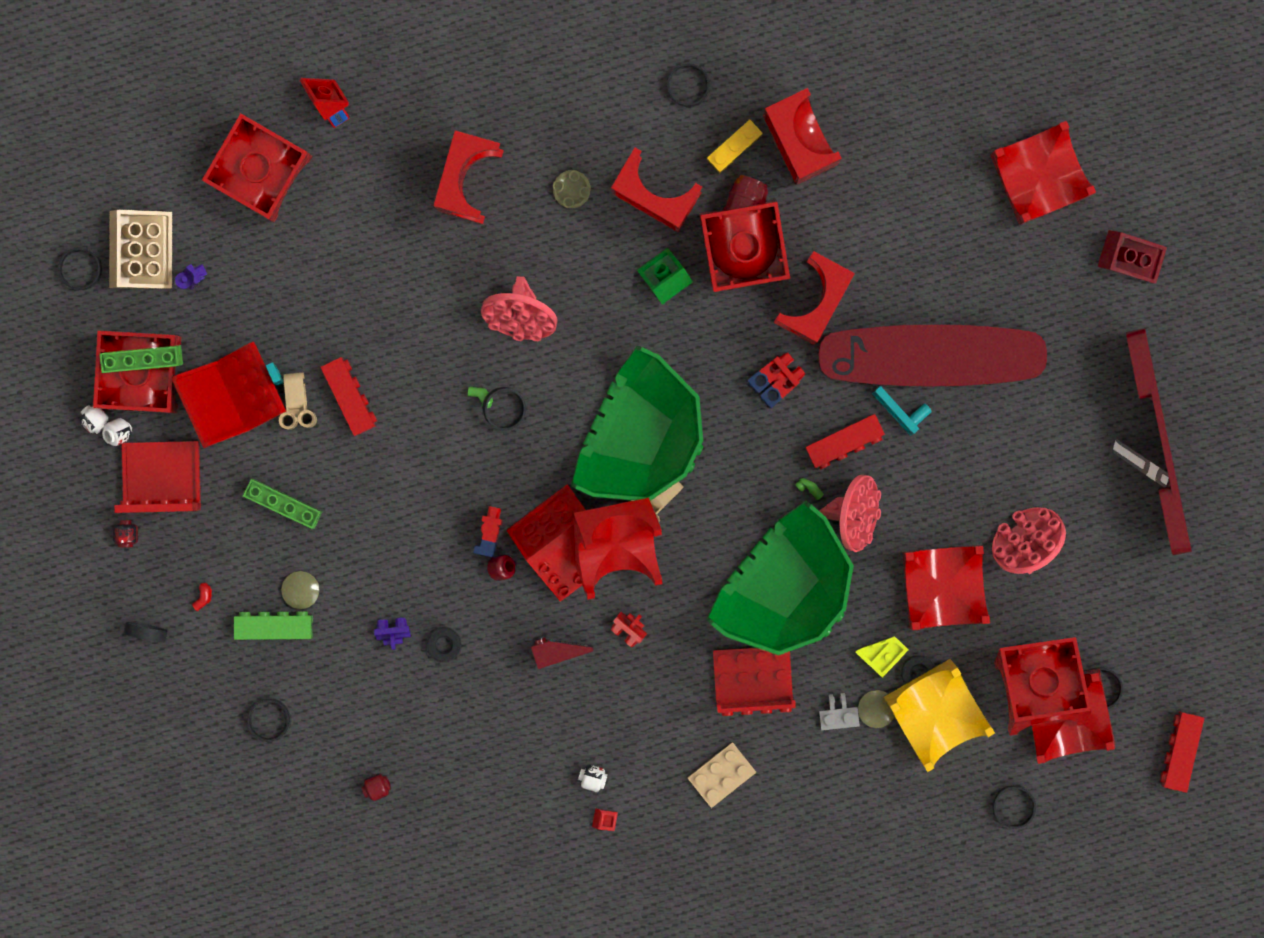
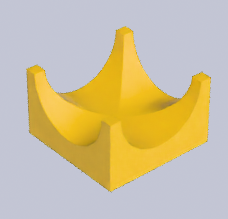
[884,659,995,772]

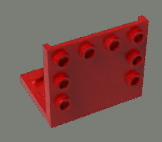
[171,342,287,448]
[115,441,201,513]
[506,484,586,602]
[713,648,796,716]

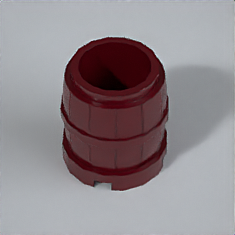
[722,175,769,210]

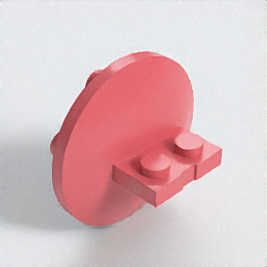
[481,277,557,342]
[819,475,881,552]
[992,507,1066,575]

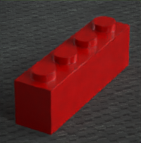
[321,357,377,436]
[805,414,885,470]
[1160,711,1204,793]

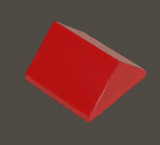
[300,78,349,120]

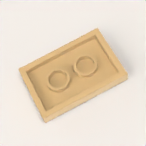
[688,742,756,808]

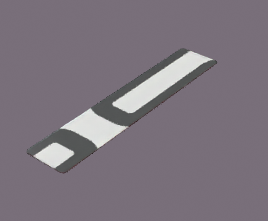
[1113,439,1169,488]

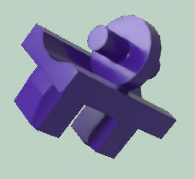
[175,264,207,290]
[374,618,411,650]

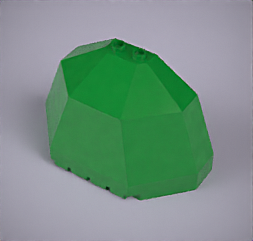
[571,346,703,501]
[706,501,854,655]

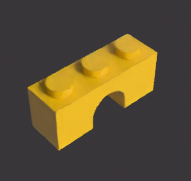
[707,120,763,174]

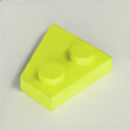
[856,636,909,678]

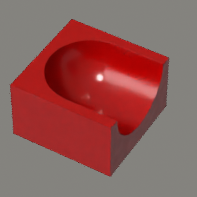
[763,88,842,185]
[699,200,790,292]

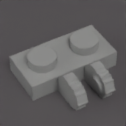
[819,693,860,730]

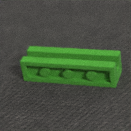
[100,345,183,373]
[243,479,323,529]
[234,611,313,640]

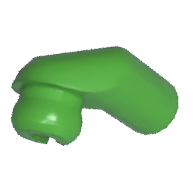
[468,387,493,408]
[796,478,824,500]

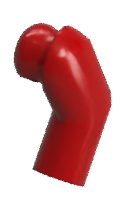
[192,583,212,611]

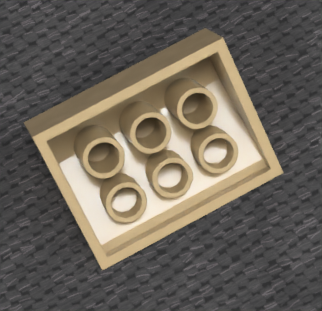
[109,210,172,289]

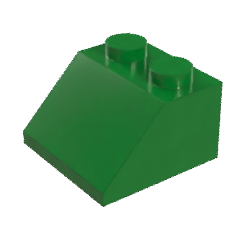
[637,248,693,304]

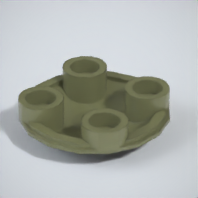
[553,170,591,208]
[281,571,320,609]
[858,690,895,728]

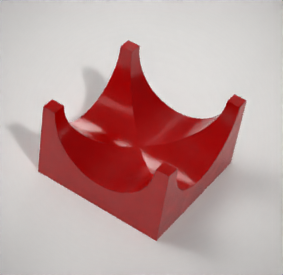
[202,113,313,222]
[990,121,1096,225]
[434,131,504,224]
[611,147,702,232]
[774,251,855,345]
[93,331,182,413]
[574,498,662,600]
[902,545,990,630]
[994,637,1092,735]
[1032,669,1116,764]

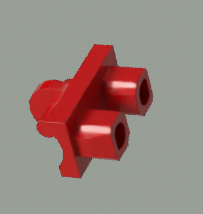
[611,612,647,647]

